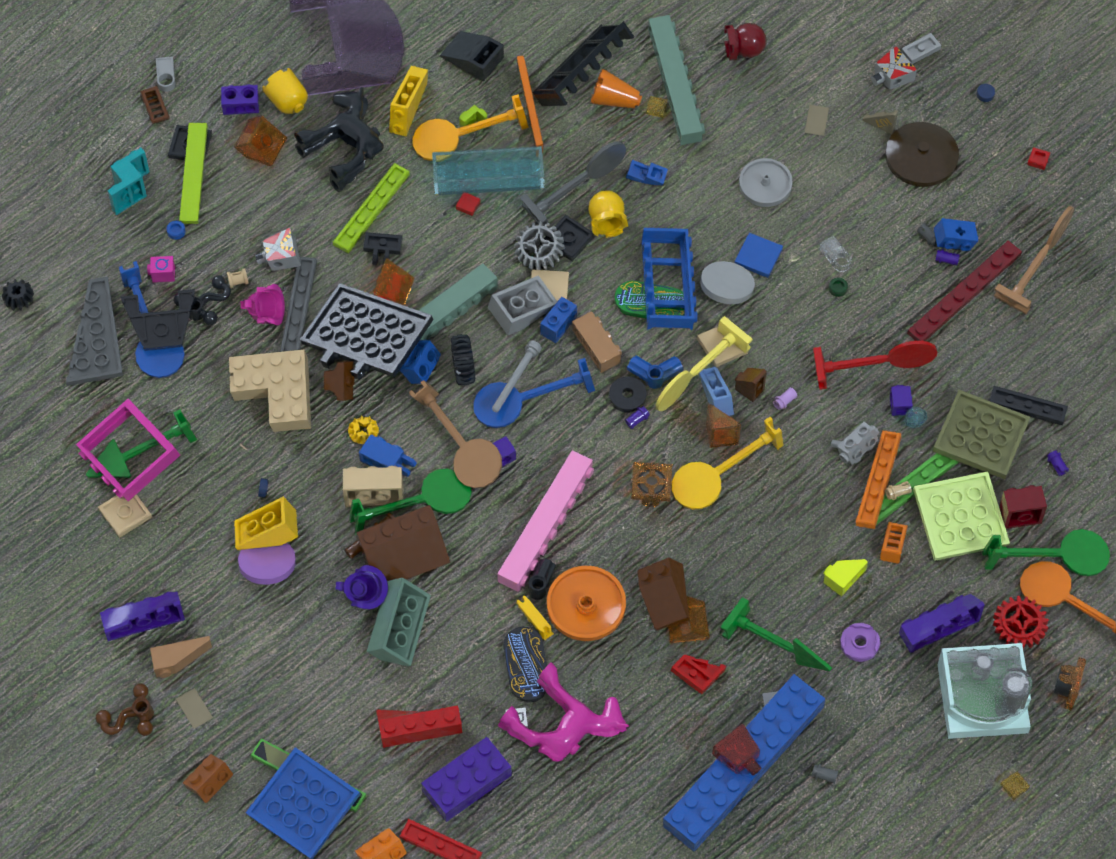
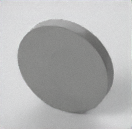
[739,158,792,207]
[700,261,755,304]

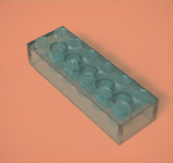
[432,146,544,195]

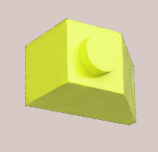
[823,559,868,597]

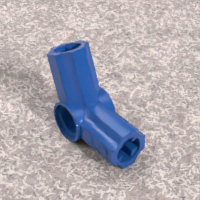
[627,355,683,389]

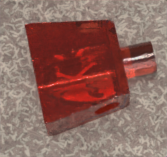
[712,723,762,776]

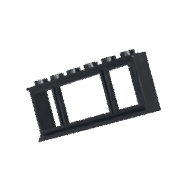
[532,21,634,106]

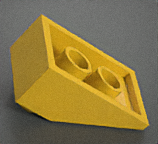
[234,496,298,550]

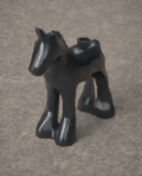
[294,87,384,192]

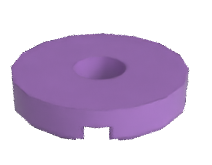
[840,623,880,662]

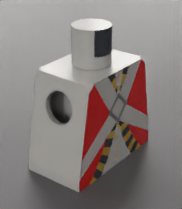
[871,46,917,89]
[255,228,301,271]

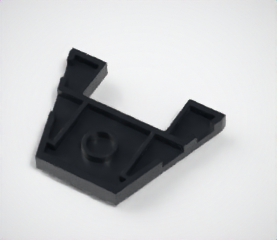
[121,289,195,351]

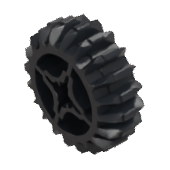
[451,334,476,386]

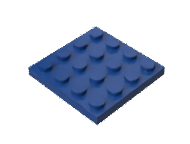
[246,747,360,859]

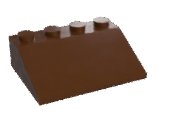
[356,505,451,581]

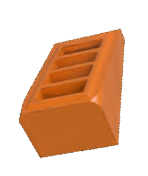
[880,522,908,564]

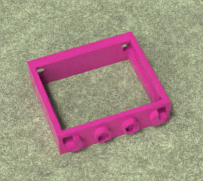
[76,399,180,501]

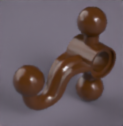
[95,683,154,736]

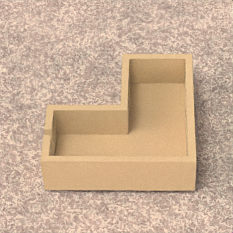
[229,350,311,432]

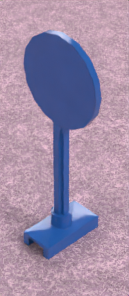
[119,261,185,378]
[473,358,595,428]

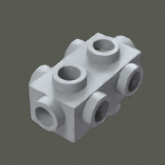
[831,422,879,465]

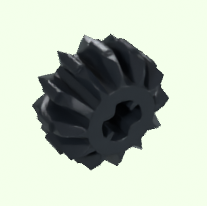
[2,279,34,311]

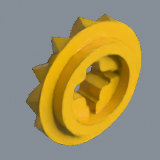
[348,415,379,444]

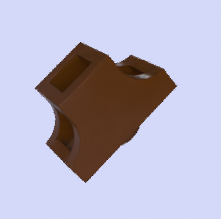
[324,361,355,401]

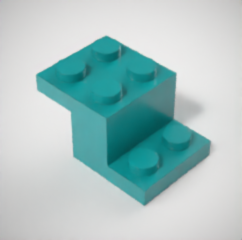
[107,147,150,215]

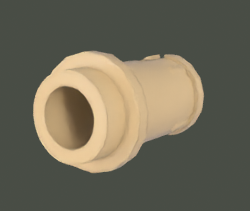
[885,481,912,500]

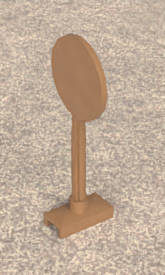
[994,206,1074,315]
[409,380,502,488]

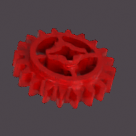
[993,596,1049,649]

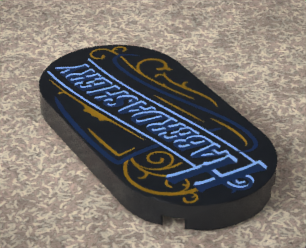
[503,627,547,702]

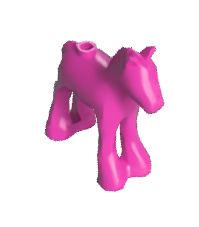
[498,662,629,762]

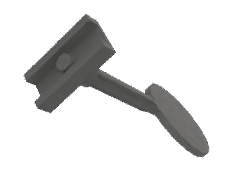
[520,141,626,226]

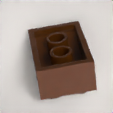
[637,557,689,631]

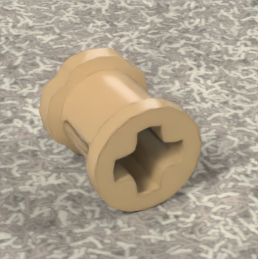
[227,268,249,288]

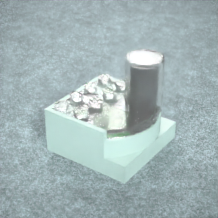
[937,643,1033,739]

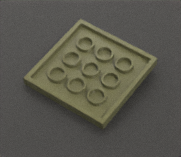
[933,390,1031,479]

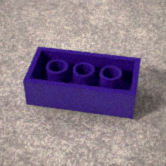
[421,737,512,822]

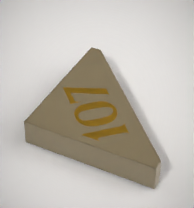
[862,110,898,134]

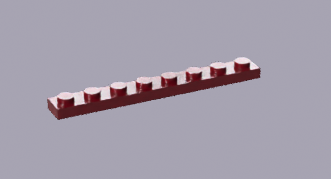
[907,240,1022,341]

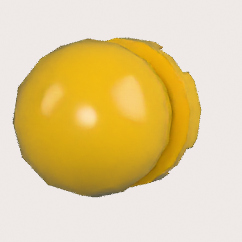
[588,190,628,238]

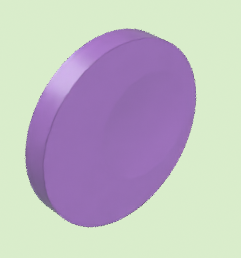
[238,543,296,585]

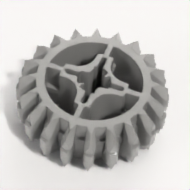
[514,221,565,270]

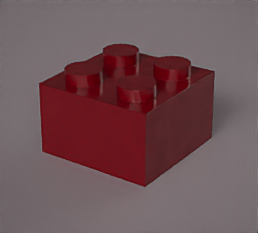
[999,485,1047,529]

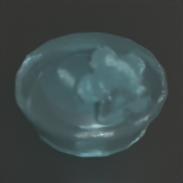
[905,407,927,428]

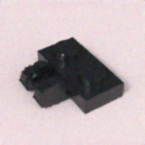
[363,232,403,266]

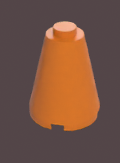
[590,69,642,109]

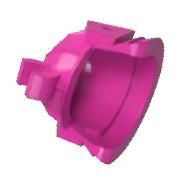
[240,284,285,325]

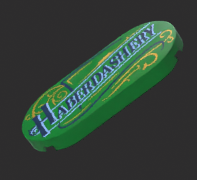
[615,281,685,319]

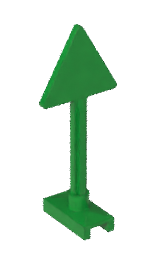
[86,409,197,478]
[720,597,832,671]

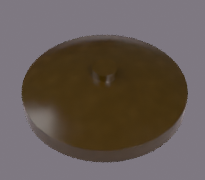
[885,122,959,187]

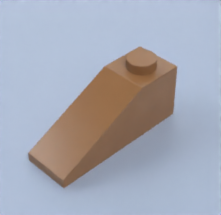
[150,636,212,678]

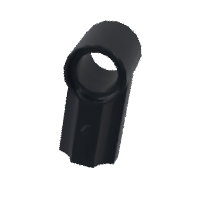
[529,558,556,600]

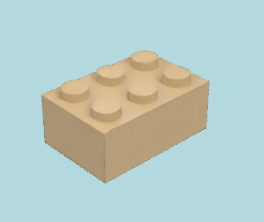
[343,466,403,507]

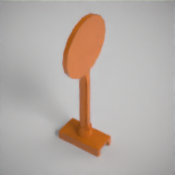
[1020,561,1116,634]

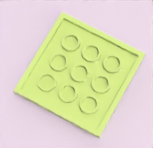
[913,472,1010,561]

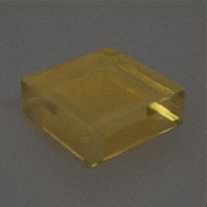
[646,96,668,118]
[1000,771,1030,800]

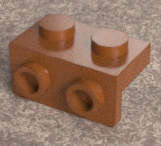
[183,754,233,803]

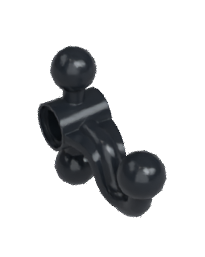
[173,275,231,326]

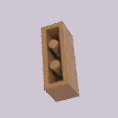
[572,311,622,373]

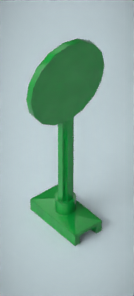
[349,469,472,535]
[982,529,1110,576]

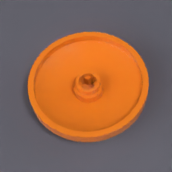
[547,566,626,641]

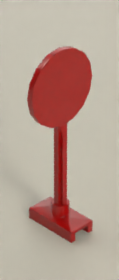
[813,341,938,390]

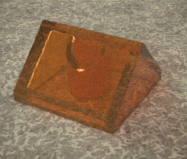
[706,404,741,448]
[668,596,710,643]

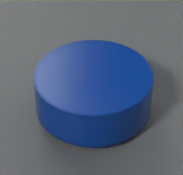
[166,221,186,240]

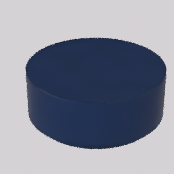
[976,84,995,102]
[258,478,269,498]

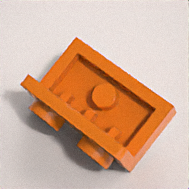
[355,828,407,859]

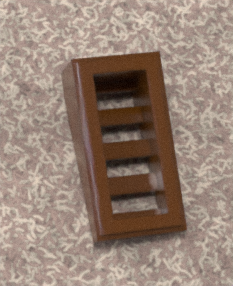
[140,86,169,124]

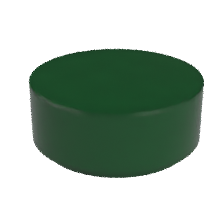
[829,278,848,297]

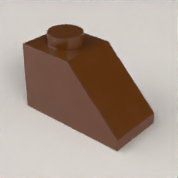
[735,368,767,402]

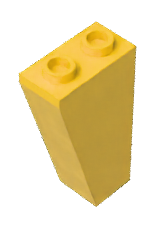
[389,66,428,136]

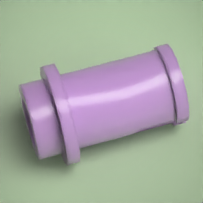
[773,387,798,410]

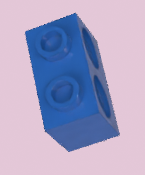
[540,296,577,343]
[400,340,441,384]

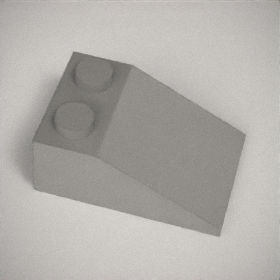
[488,275,557,336]

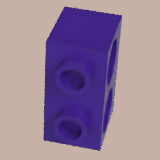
[221,84,259,115]

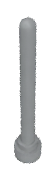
[492,340,542,412]

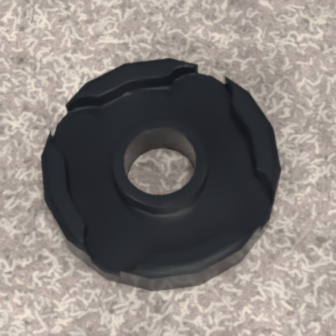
[609,376,647,413]

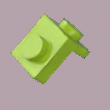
[459,105,488,127]

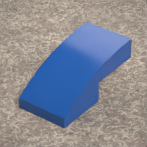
[626,160,668,186]

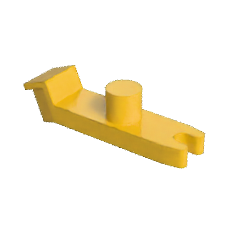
[516,596,554,640]

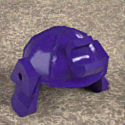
[335,565,388,609]

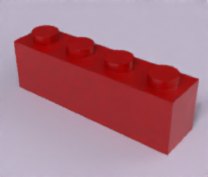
[376,705,462,748]

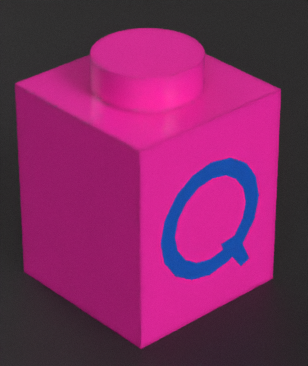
[147,256,175,283]

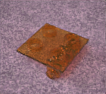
[373,258,414,306]

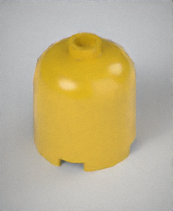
[262,68,308,114]

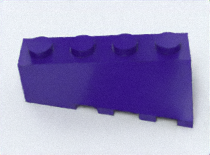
[100,591,185,641]
[899,594,984,653]

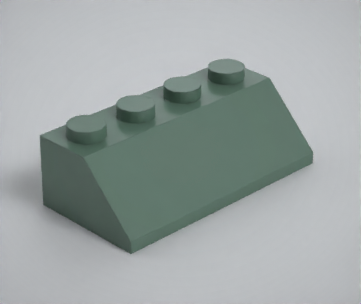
[367,578,431,666]

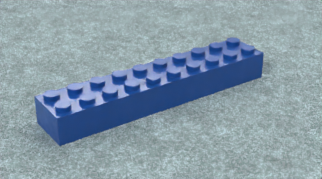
[663,674,825,852]

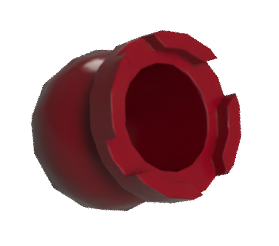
[724,23,767,61]

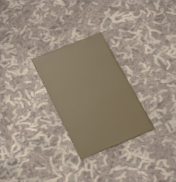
[805,105,829,136]
[176,688,213,729]

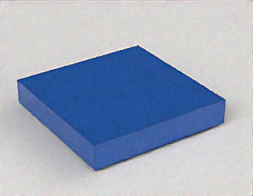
[734,233,783,278]

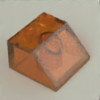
[234,115,287,166]

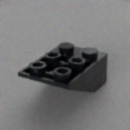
[440,31,504,82]

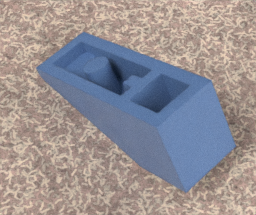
[699,367,734,419]

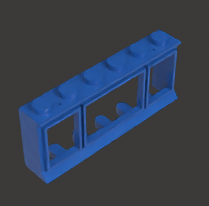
[641,228,697,330]

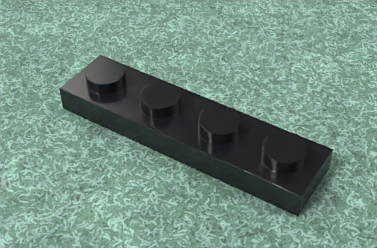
[989,386,1068,426]

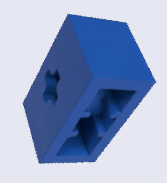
[934,218,978,251]

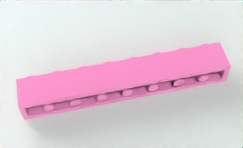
[497,450,594,592]

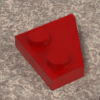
[671,655,727,695]

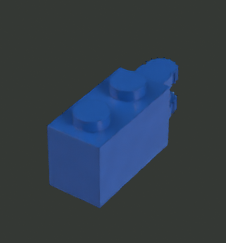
[359,434,417,477]

